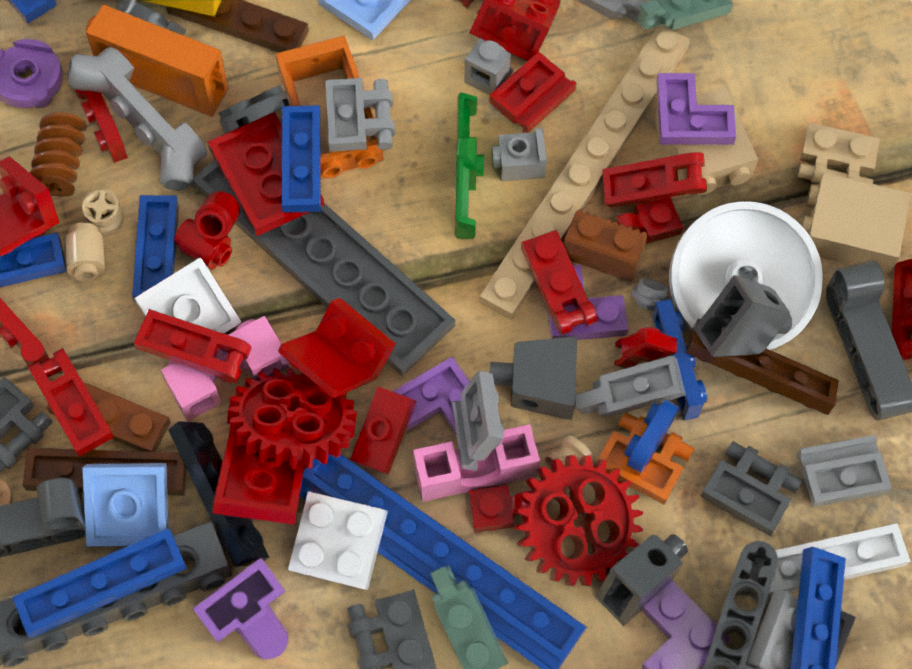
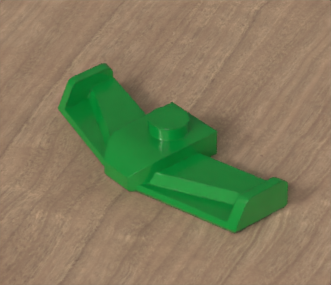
[455,92,484,239]

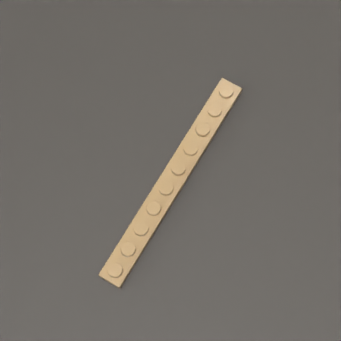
[479,25,690,320]

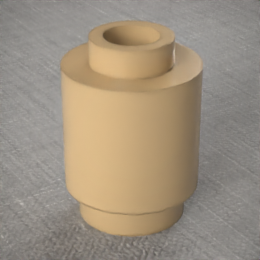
[65,223,105,282]

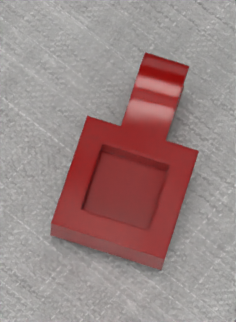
[616,197,683,243]
[614,327,677,369]
[469,485,532,533]

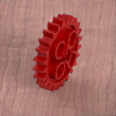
[227,367,357,470]
[513,455,643,586]

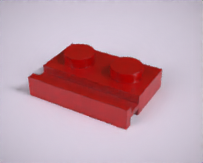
[489,52,577,133]

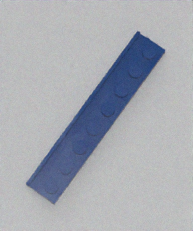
[300,454,587,669]

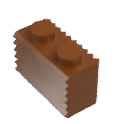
[564,209,647,282]

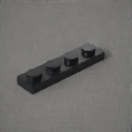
[168,421,269,567]

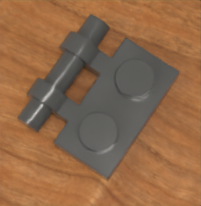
[0,377,53,472]
[700,441,802,537]
[347,590,436,669]

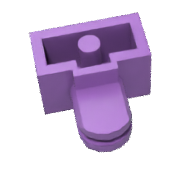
[193,558,288,659]

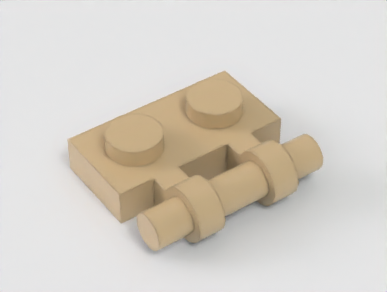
[797,122,880,185]

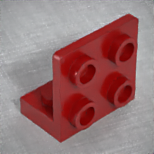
[469,0,561,61]
[0,156,60,257]
[278,298,396,398]

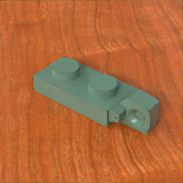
[637,0,733,30]
[430,566,509,669]

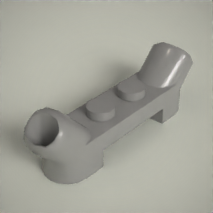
[68,47,207,190]

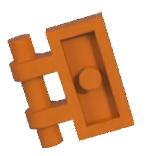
[596,412,695,505]

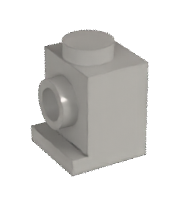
[464,38,513,95]
[492,128,547,181]

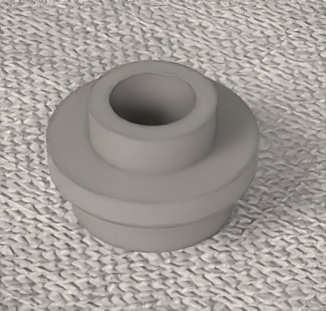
[631,278,669,311]

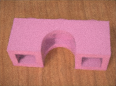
[161,316,289,422]
[413,424,540,502]

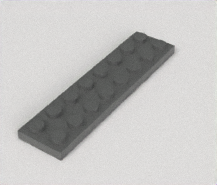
[193,160,456,376]

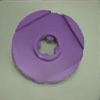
[0,39,63,108]

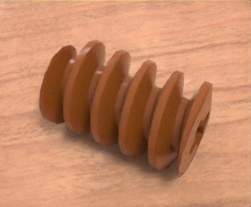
[30,112,87,197]

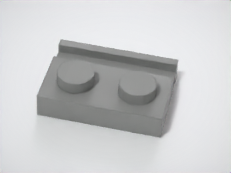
[452,371,504,471]
[797,435,892,507]

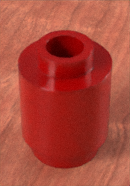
[194,191,240,240]
[174,218,233,270]

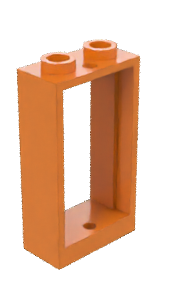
[85,4,229,117]
[276,35,384,178]

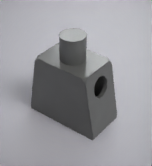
[694,275,792,357]
[490,337,577,420]
[596,534,688,627]

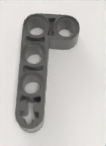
[826,260,912,421]
[0,478,86,557]
[703,541,778,669]

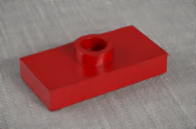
[350,386,416,474]

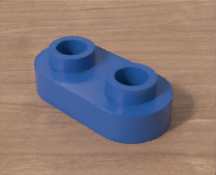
[624,399,680,473]

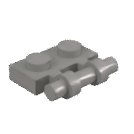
[325,78,395,152]

